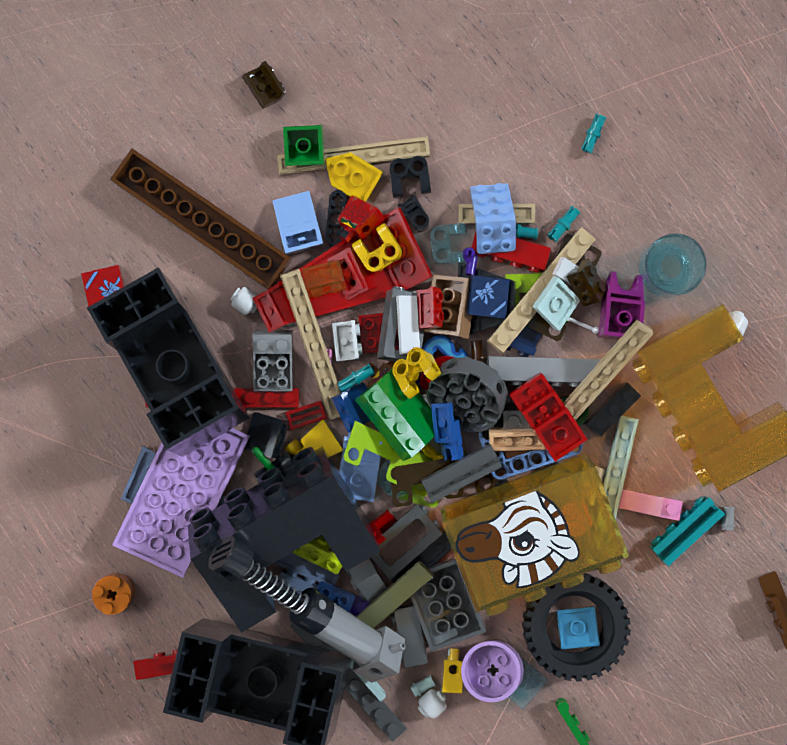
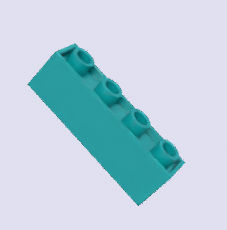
[649,496,725,567]

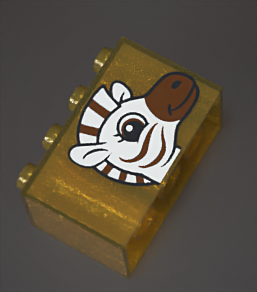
[441,453,629,616]

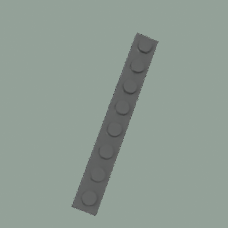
[290,623,407,742]

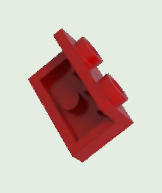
[417,286,444,330]

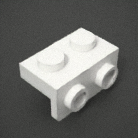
[332,320,362,361]

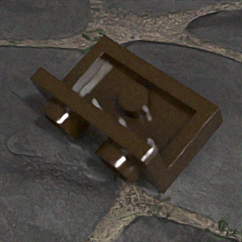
[242,61,286,109]
[566,258,606,306]

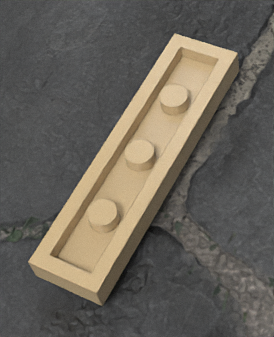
[458,204,535,224]

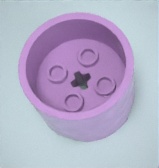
[461,640,524,702]

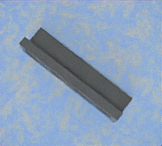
[421,444,502,503]

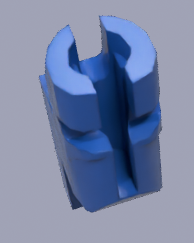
[431,403,464,460]

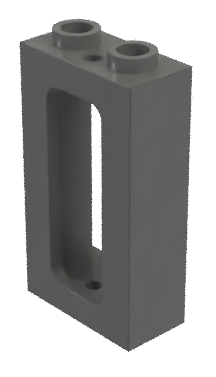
[377,286,424,362]
[371,503,443,579]

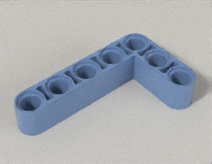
[478,427,583,481]

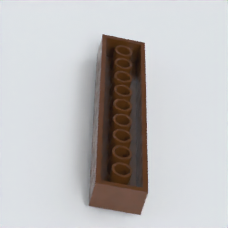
[110,148,292,289]

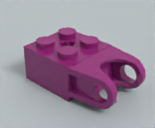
[598,271,645,340]

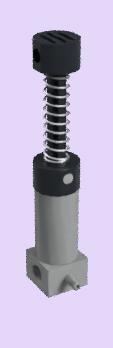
[208,535,406,683]

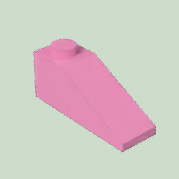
[618,489,683,520]

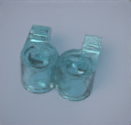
[429,223,467,265]

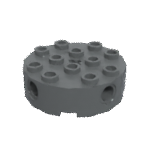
[427,357,508,432]

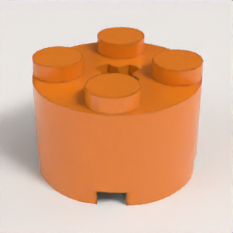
[92,573,135,615]

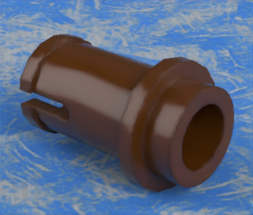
[470,340,486,363]

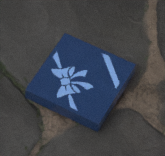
[467,275,510,319]

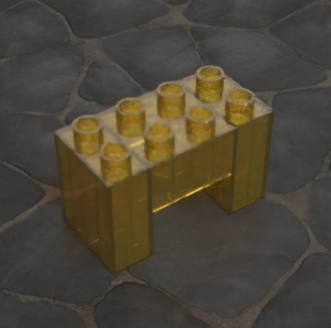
[632,301,787,492]

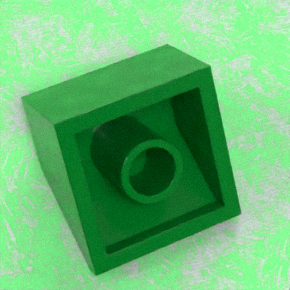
[283,125,324,166]

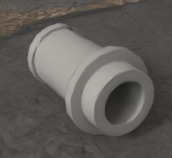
[720,506,736,530]

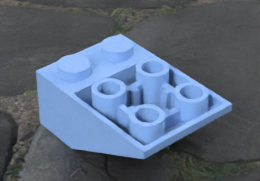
[272,191,324,256]

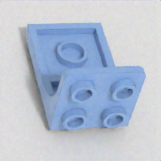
[470,183,516,254]
[339,432,382,502]

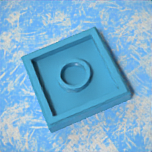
[556,606,600,650]

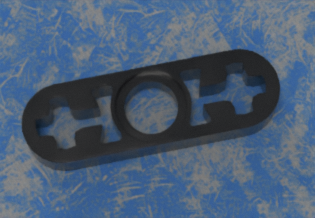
[325,190,347,246]

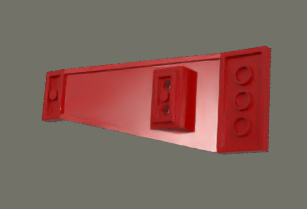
[253,208,433,333]

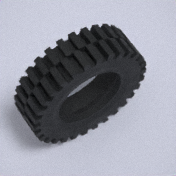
[522,572,631,682]

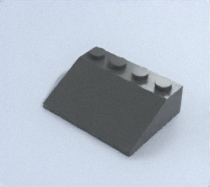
[411,556,486,652]

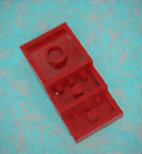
[508,372,587,462]

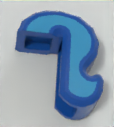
[422,335,468,358]

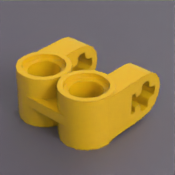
[352,223,402,272]
[392,347,441,399]

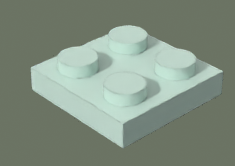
[532,276,580,331]

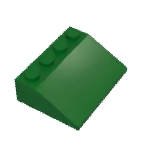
[355,368,434,461]

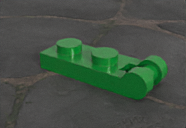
[555,698,591,745]

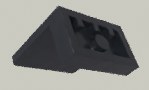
[245,412,289,458]

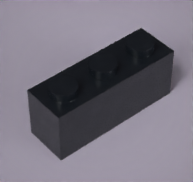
[584,382,641,437]

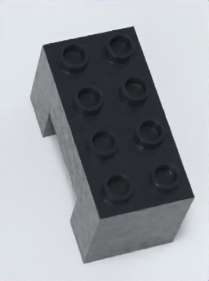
[87,267,250,457]
[188,446,381,633]
[163,618,352,745]

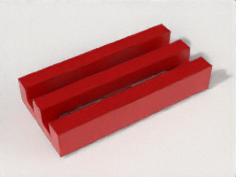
[285,400,327,430]

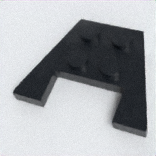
[458,263,516,335]

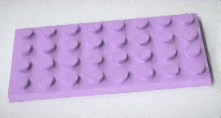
[112,428,250,578]

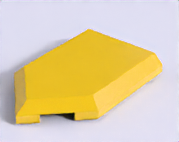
[325,152,383,202]

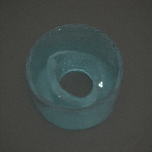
[639,234,707,298]

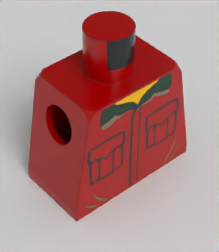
[338,195,385,243]

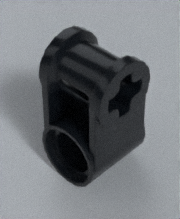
[397,194,429,232]

